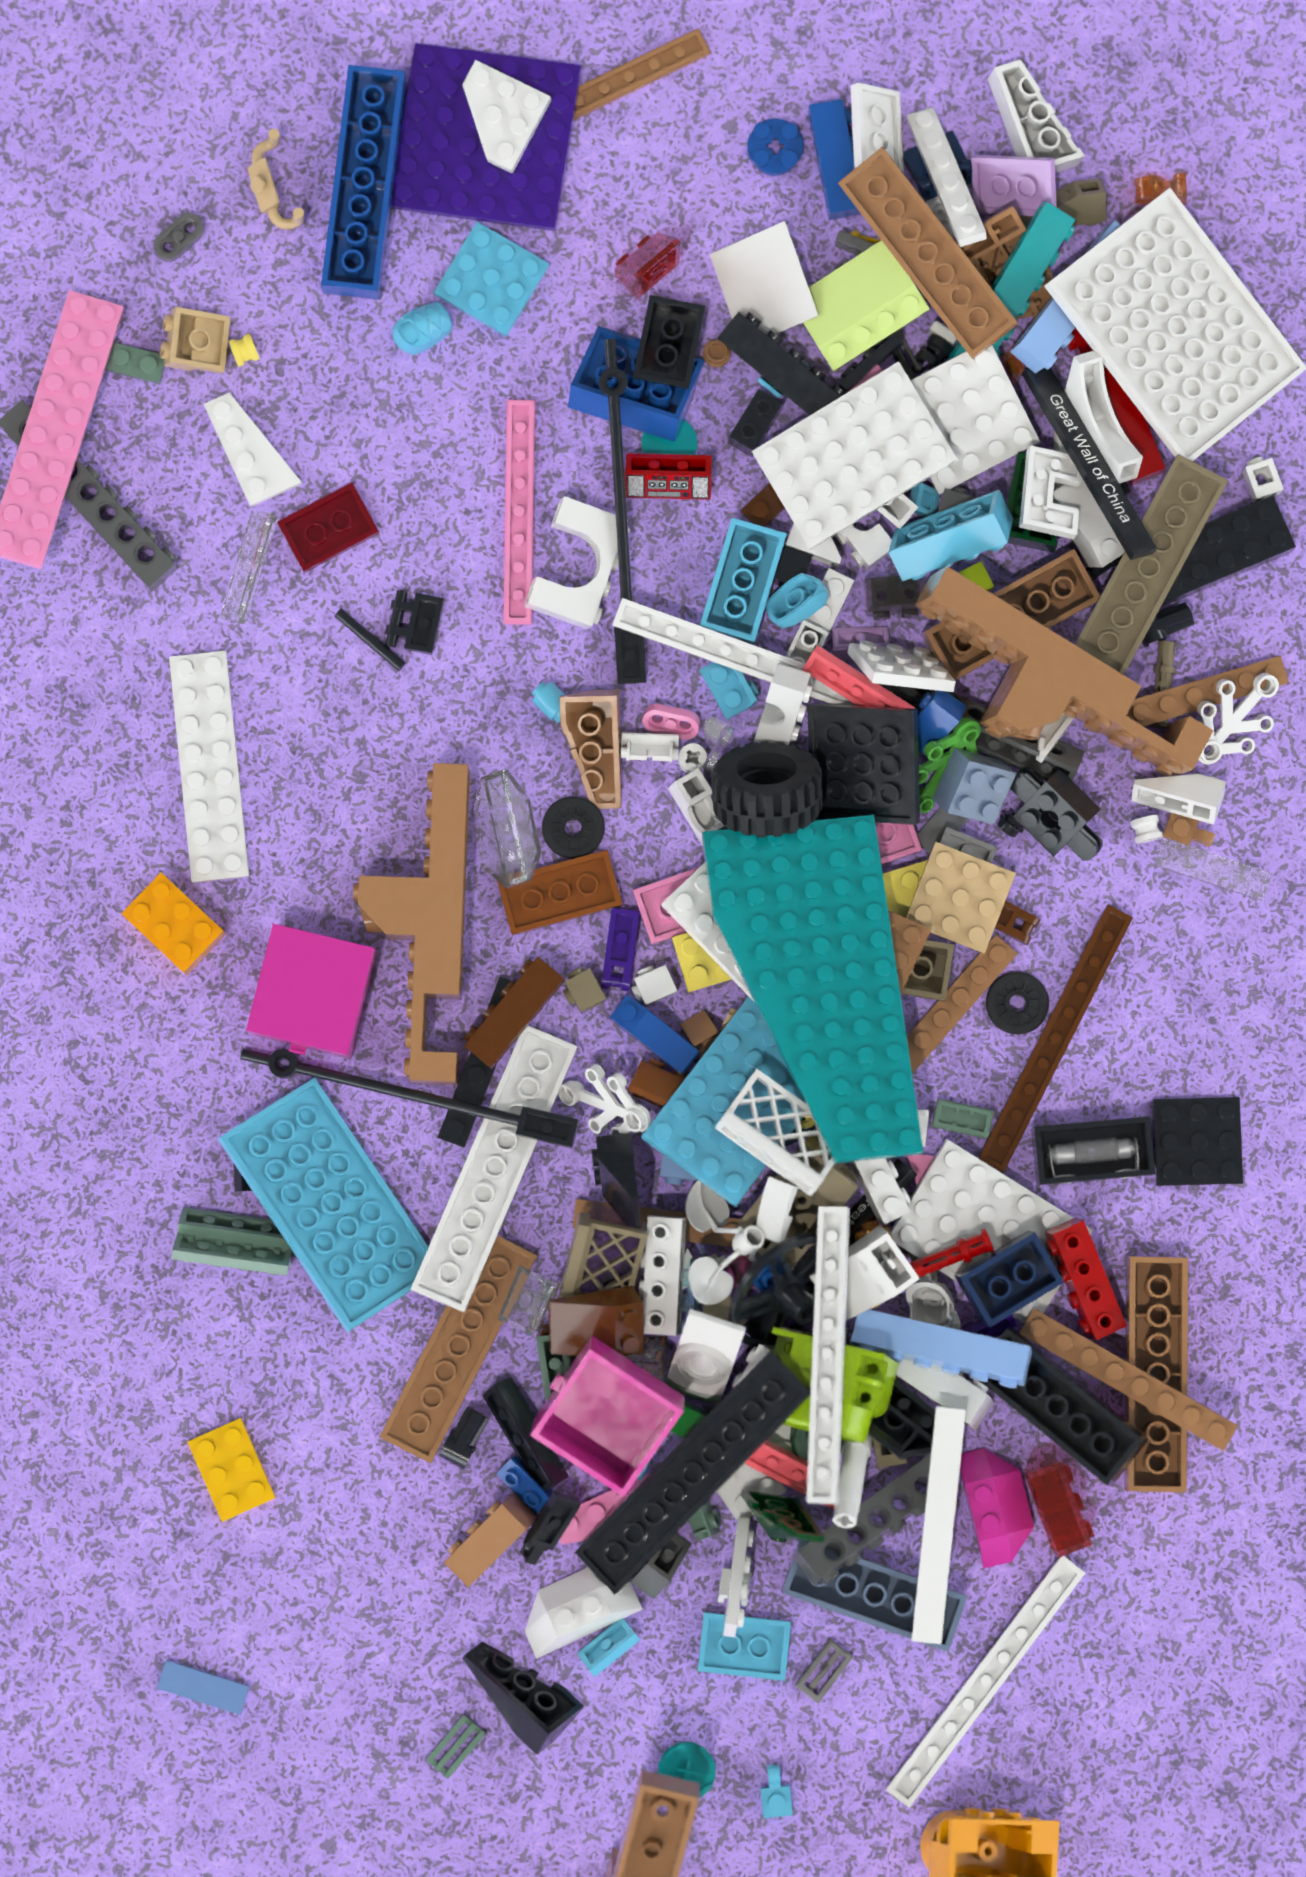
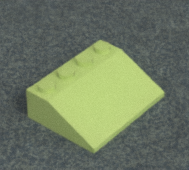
[803,240,930,372]

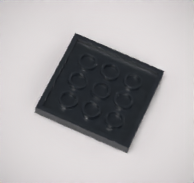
[807,703,920,825]

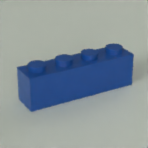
[808,99,861,220]

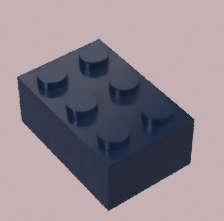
[954,1231,1064,1327]

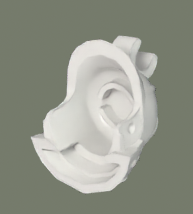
[906,1271,961,1330]

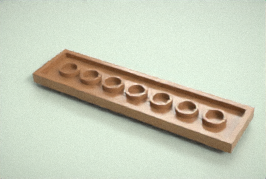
[838,147,1019,360]
[379,1236,537,1464]

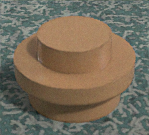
[702,339,731,368]

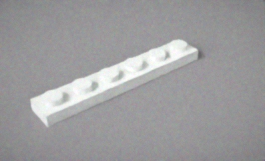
[907,107,987,247]

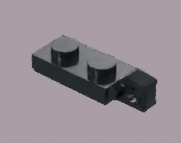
[520,1491,581,1565]

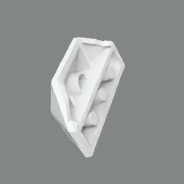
[525,1567,643,1658]

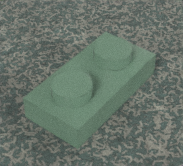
[105,343,165,384]

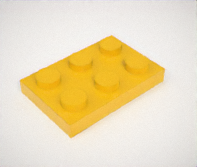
[187,1418,276,1522]

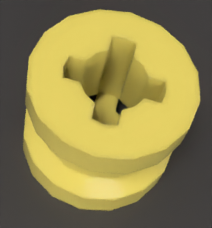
[228,333,259,367]

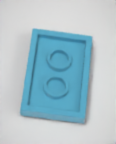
[698,1612,791,1681]

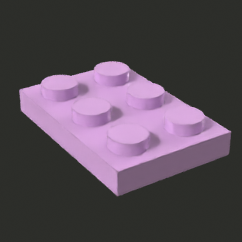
[972,155,1057,216]

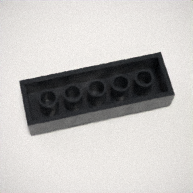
[1113,495,1296,608]
[981,1328,1149,1486]

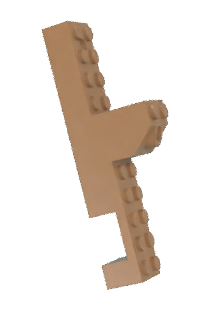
[915,566,1214,777]
[353,763,470,1085]
[605,1770,699,1877]

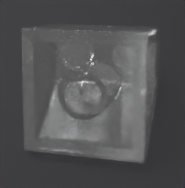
[498,1265,561,1337]

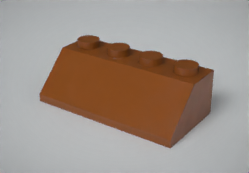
[627,1058,688,1109]

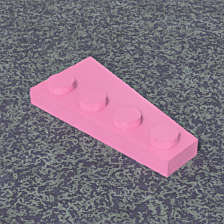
[560,1472,652,1544]

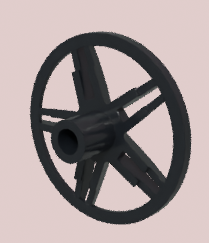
[729,1233,817,1347]

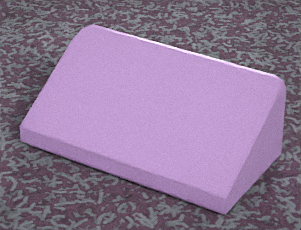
[832,626,890,661]

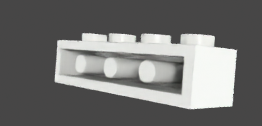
[850,1158,911,1225]
[639,1215,687,1336]

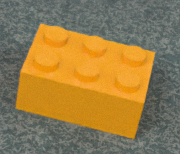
[121,872,226,975]

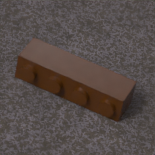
[464,956,565,1070]

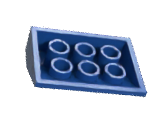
[568,326,705,442]

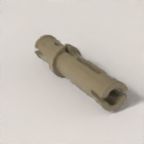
[1150,641,1176,728]

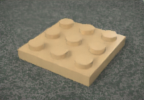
[905,842,1016,954]

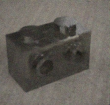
[864,576,923,621]

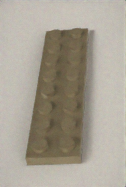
[1075,454,1229,675]

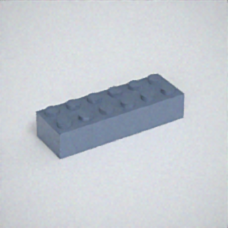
[781,1541,968,1652]

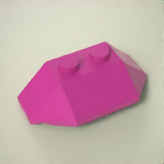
[959,1448,1034,1569]

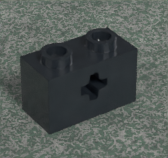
[728,389,783,458]

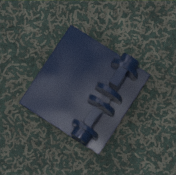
[903,130,973,202]

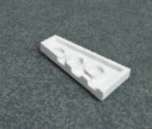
[204,393,302,507]

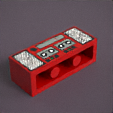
[625,453,712,500]

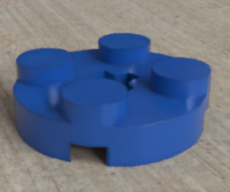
[747,119,803,176]

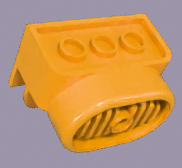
[920,1807,1060,1877]

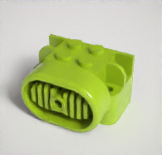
[772,1327,899,1443]

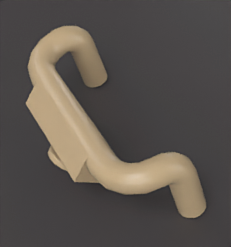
[247,128,304,230]

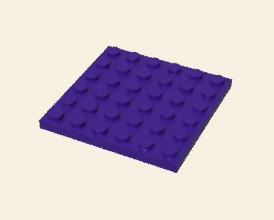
[391,43,582,231]

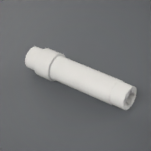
[833,1435,873,1528]

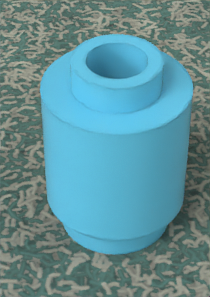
[532,681,565,724]

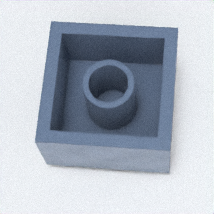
[933,748,1017,825]

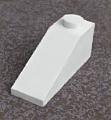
[1131,774,1226,825]

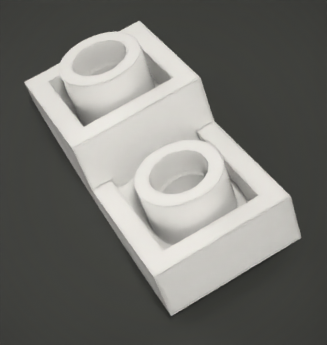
[756,1177,798,1243]

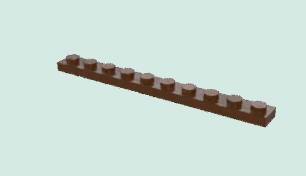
[978,905,1133,1173]

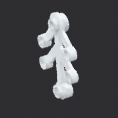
[1197,673,1279,764]
[558,1064,651,1135]

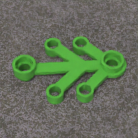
[919,717,981,813]

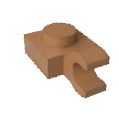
[1163,813,1216,848]

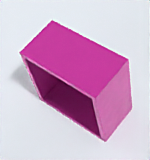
[246,923,378,1059]
[531,1336,684,1497]

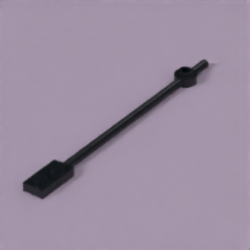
[598,339,646,684]
[240,1048,580,1149]

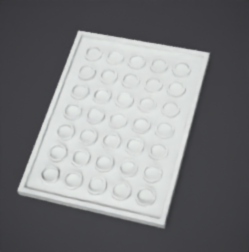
[1044,188,1306,461]

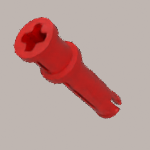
[909,1228,995,1277]

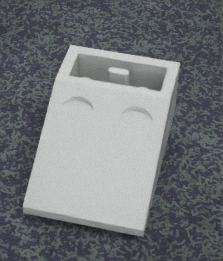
[809,1225,920,1321]

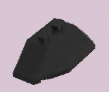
[868,1379,935,1459]

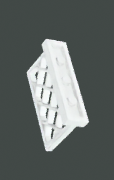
[715,1069,834,1196]

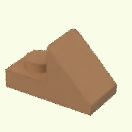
[679,1010,719,1060]

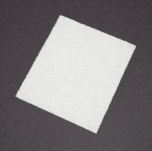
[709,221,819,334]

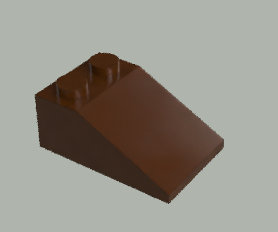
[548,1286,644,1356]

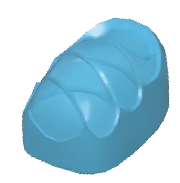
[392,302,452,355]
[766,573,829,629]

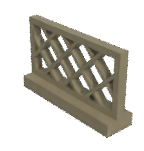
[558,1212,648,1298]

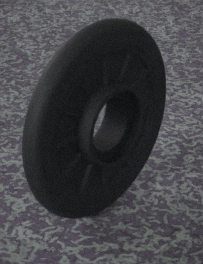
[542,796,605,859]
[986,972,1049,1035]

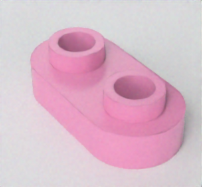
[642,704,700,740]

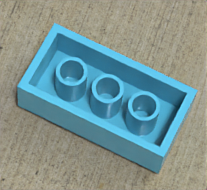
[889,490,1013,581]
[700,518,787,645]

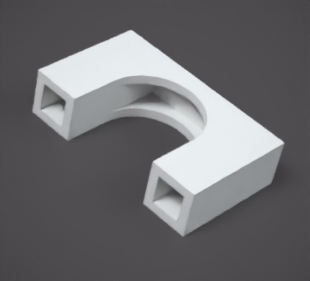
[524,496,630,629]

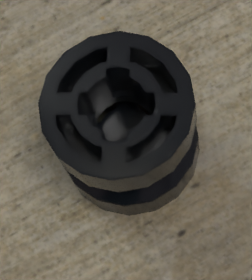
[915,334,953,370]

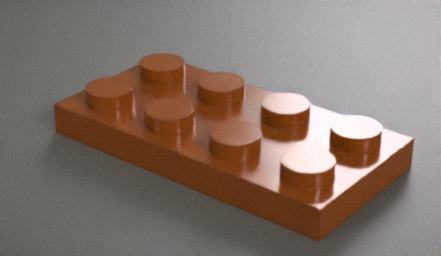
[497,850,623,936]

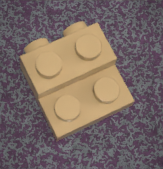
[160,307,230,374]

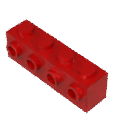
[1045,1218,1127,1341]

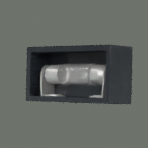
[1031,1116,1156,1186]

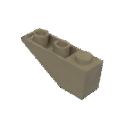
[1019,178,1107,227]

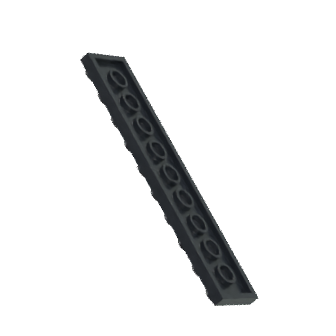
[575,1349,811,1595]

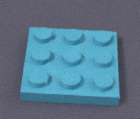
[434,222,550,337]

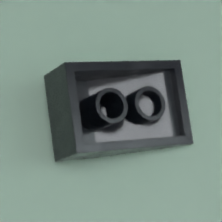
[633,295,706,390]
[591,1133,641,1229]

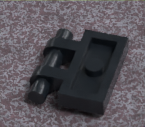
[384,590,444,655]

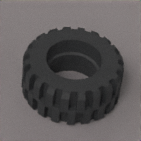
[712,741,822,838]

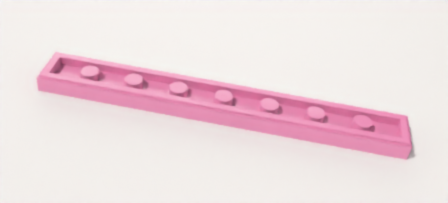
[503,400,535,625]

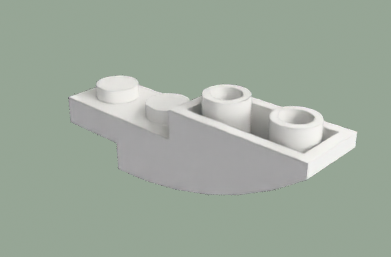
[785,568,855,664]

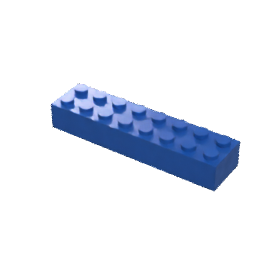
[321,65,406,300]

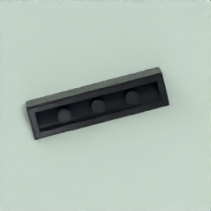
[482,1377,568,1492]

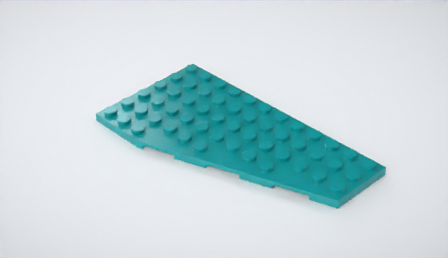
[702,815,923,1163]

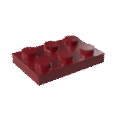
[277,482,380,573]

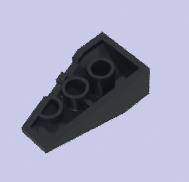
[463,1641,584,1755]

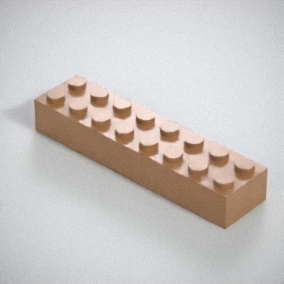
[1124,1257,1188,1493]

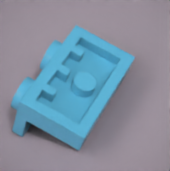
[699,662,759,720]

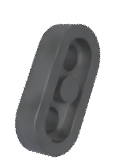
[154,213,204,262]

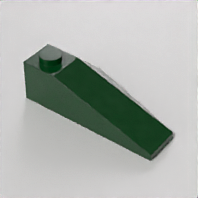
[741,1490,825,1543]

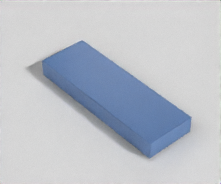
[157,1660,250,1715]

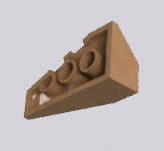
[560,689,622,809]

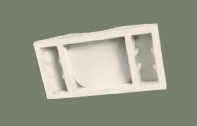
[665,1309,746,1406]

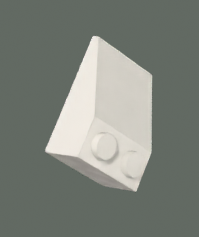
[1053,479,1125,568]

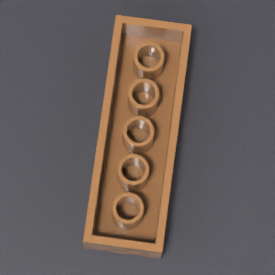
[921,549,1101,680]

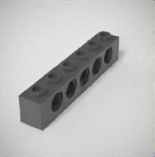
[794,1454,931,1586]

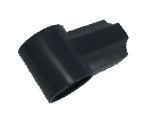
[1142,602,1195,648]
[438,1407,489,1470]

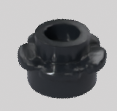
[997,812,1024,838]

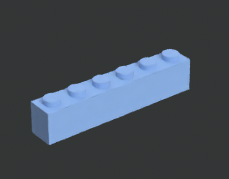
[1010,220,1121,374]
[851,1310,1032,1388]

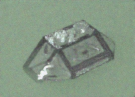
[471,769,542,888]

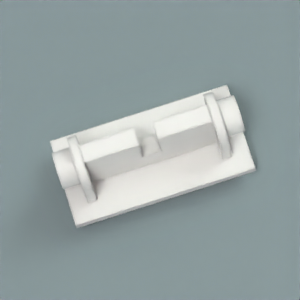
[621,732,679,763]

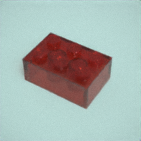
[1023,1460,1094,1557]

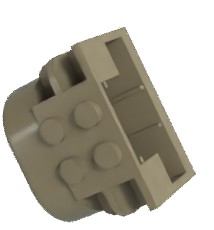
[735,1136,859,1269]

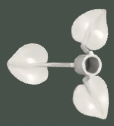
[685,1180,797,1305]

